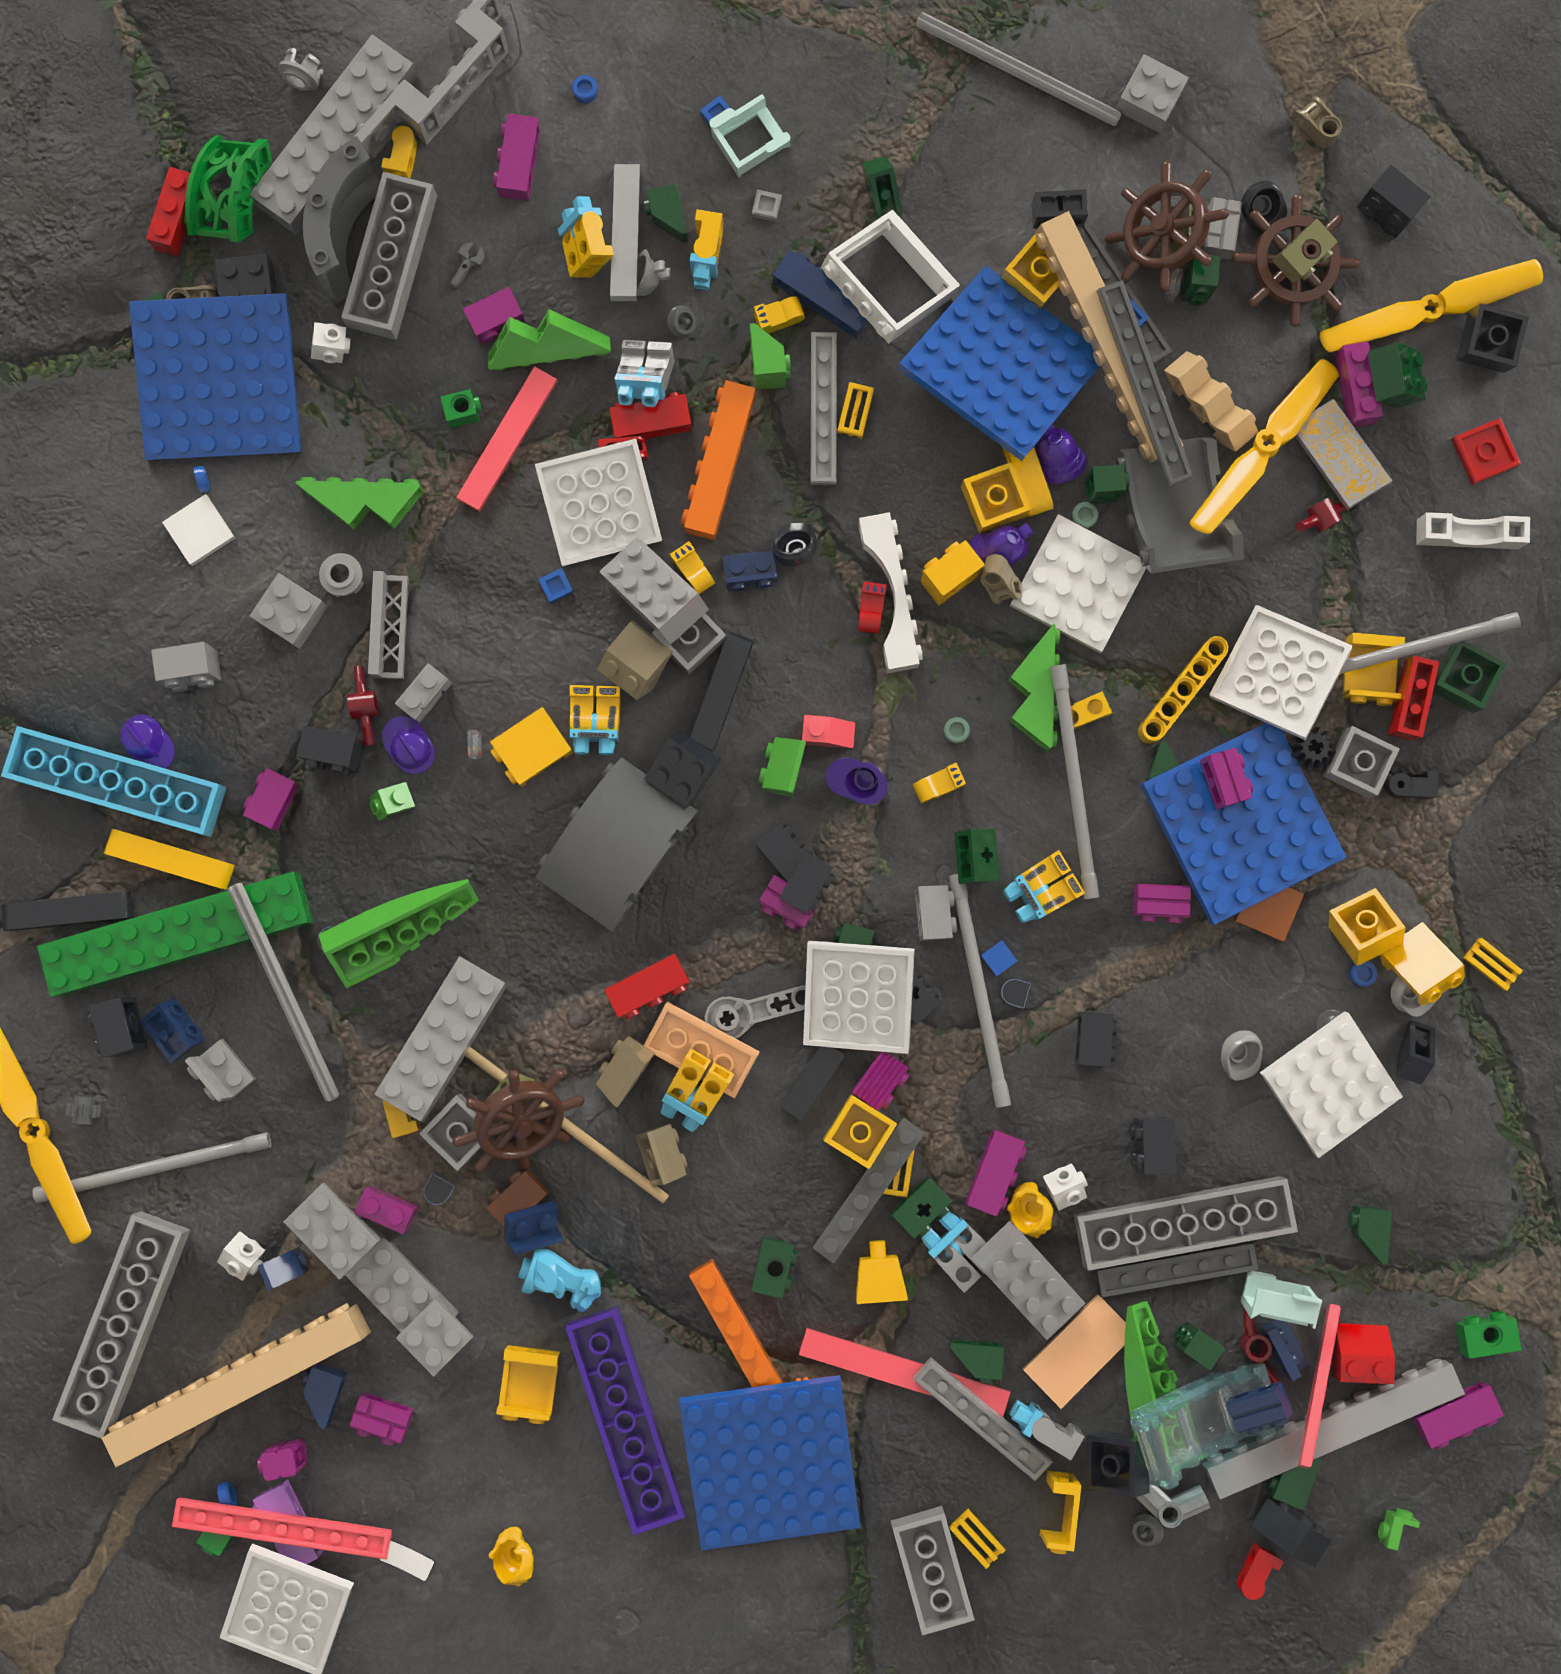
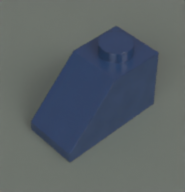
[258,1247,310,1291]
[302,1363,348,1430]

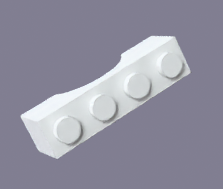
[1416,512,1530,549]

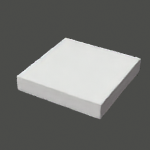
[162,494,235,566]

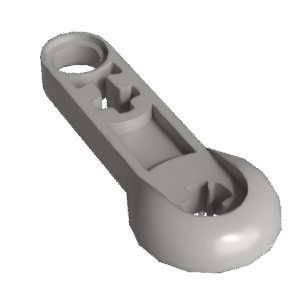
[705,986,806,1038]

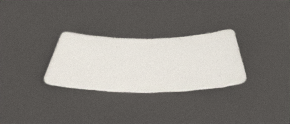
[380,1541,434,1581]

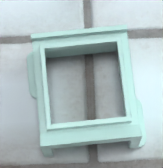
[710,94,790,178]
[1240,1271,1322,1329]

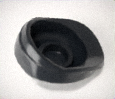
[1241,181,1287,233]
[772,523,817,567]

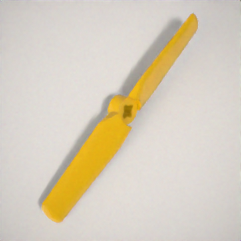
[1319,259,1543,352]
[1189,359,1339,534]
[0,1028,91,1244]

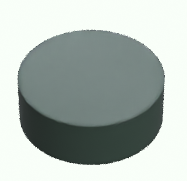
[1071,502,1098,529]
[943,717,970,744]

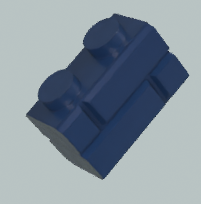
[1226,1382,1293,1435]

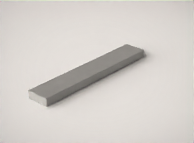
[610,164,640,301]
[810,332,837,485]
[913,1357,1053,1481]

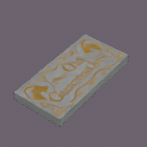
[1295,399,1392,510]

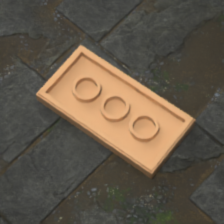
[644,1002,760,1098]
[1023,1294,1126,1409]

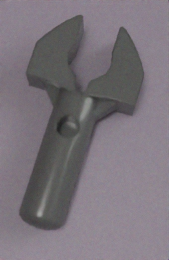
[450,242,485,289]

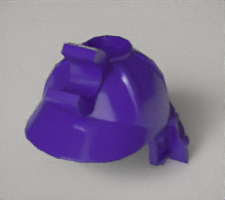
[1034,425,1087,484]
[970,523,1034,571]

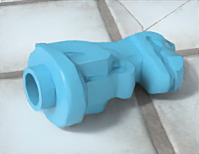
[518,1248,601,1312]

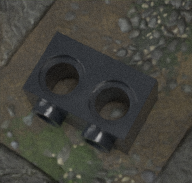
[1031,189,1088,229]

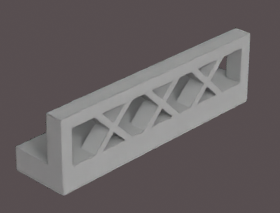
[368,571,409,679]

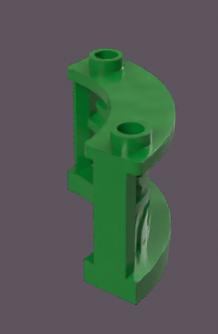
[184,135,273,242]

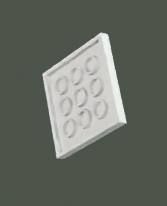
[535,439,662,566]
[1009,514,1146,654]
[1209,605,1352,740]
[803,941,915,1054]
[1260,1011,1403,1158]
[220,1544,354,1674]

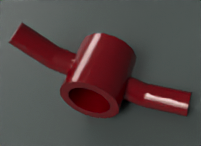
[1295,498,1347,533]
[347,666,379,745]
[1239,1307,1279,1384]

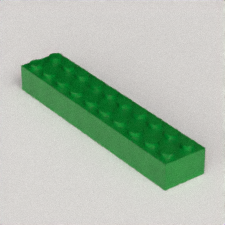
[37,872,314,997]

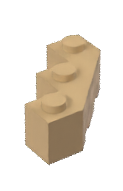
[1164,351,1258,452]

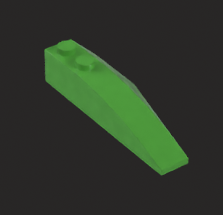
[318,879,479,988]
[1124,1301,1199,1469]

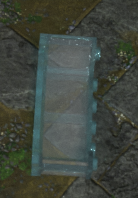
[1130,1364,1284,1489]

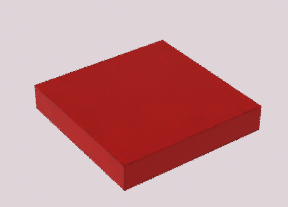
[1451,418,1521,485]

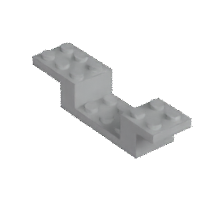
[354,0,509,163]
[284,1183,473,1377]

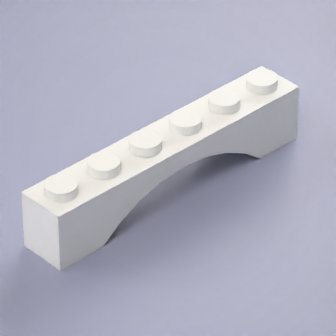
[858,512,923,673]

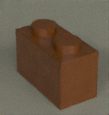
[486,1169,549,1227]

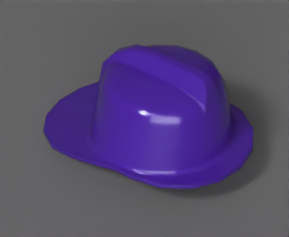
[121,714,175,768]
[382,716,435,774]
[826,758,888,805]

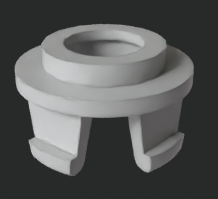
[278,48,323,91]
[319,553,364,597]

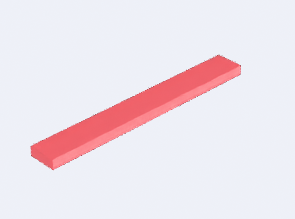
[799,1328,1010,1417]
[172,1497,393,1560]

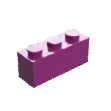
[493,113,541,201]
[1335,341,1383,428]
[965,1129,1027,1217]
[1411,1381,1504,1449]

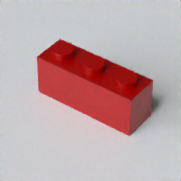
[146,167,190,257]
[610,392,692,439]
[1388,655,1439,741]
[604,954,690,1020]

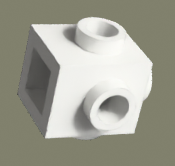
[311,322,350,363]
[1043,1163,1088,1211]
[217,1232,265,1281]

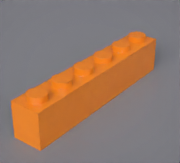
[681,380,756,541]
[689,1259,784,1387]

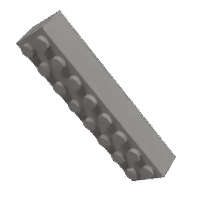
[250,34,418,235]
[1073,1176,1298,1271]
[52,1211,190,1439]

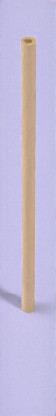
[465,1047,669,1203]

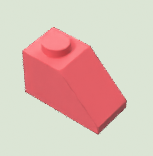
[802,715,855,749]

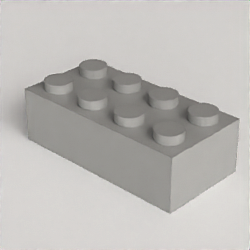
[599,537,709,645]
[971,1221,1085,1340]
[891,1506,974,1636]

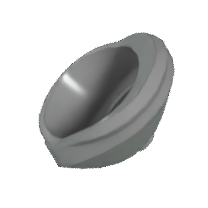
[1391,976,1436,1017]
[1221,1030,1262,1080]

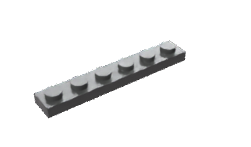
[813,1118,925,1263]
[1096,1242,1258,1297]

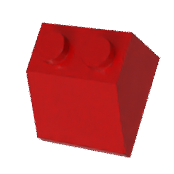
[1332,1323,1395,1384]

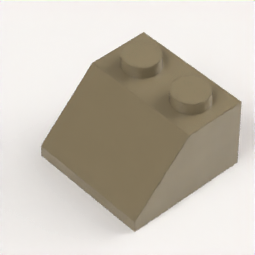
[597,621,673,700]
[596,1036,655,1107]
[635,1124,687,1186]

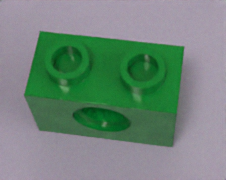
[1455,1311,1522,1359]

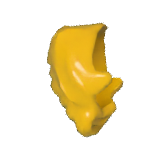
[1007,1182,1053,1238]
[489,1527,533,1587]

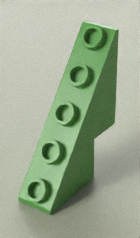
[488,309,611,370]
[295,477,425,530]
[1008,624,1060,751]

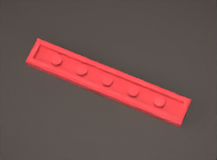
[456,366,557,512]
[1297,1304,1341,1469]

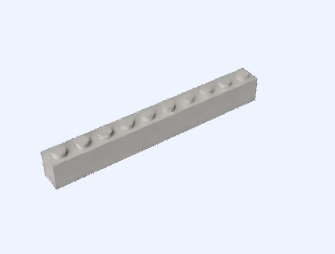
[1202,1359,1465,1499]

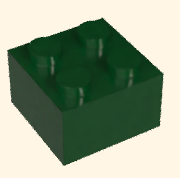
[1368,342,1427,408]
[1433,641,1507,713]

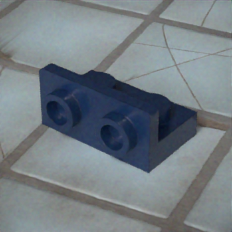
[723,550,777,591]
[140,998,205,1064]
[504,1201,563,1255]
[1260,1320,1308,1381]

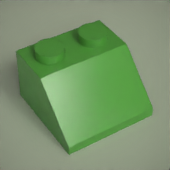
[750,323,791,390]
[758,737,806,798]

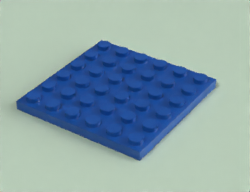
[897,265,1100,461]
[129,293,302,460]
[1140,723,1347,926]
[679,1375,860,1550]

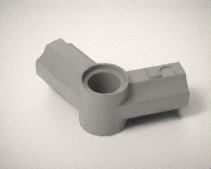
[1136,1479,1210,1528]

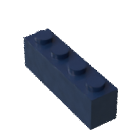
[772,250,869,339]

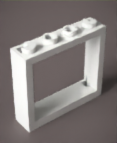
[821,210,960,343]

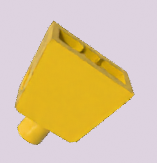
[856,1240,908,1304]

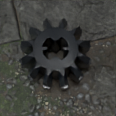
[1290,726,1335,770]

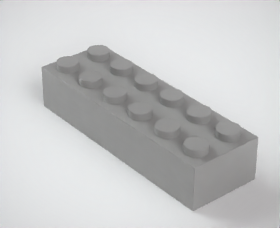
[341,172,437,340]
[375,956,507,1123]

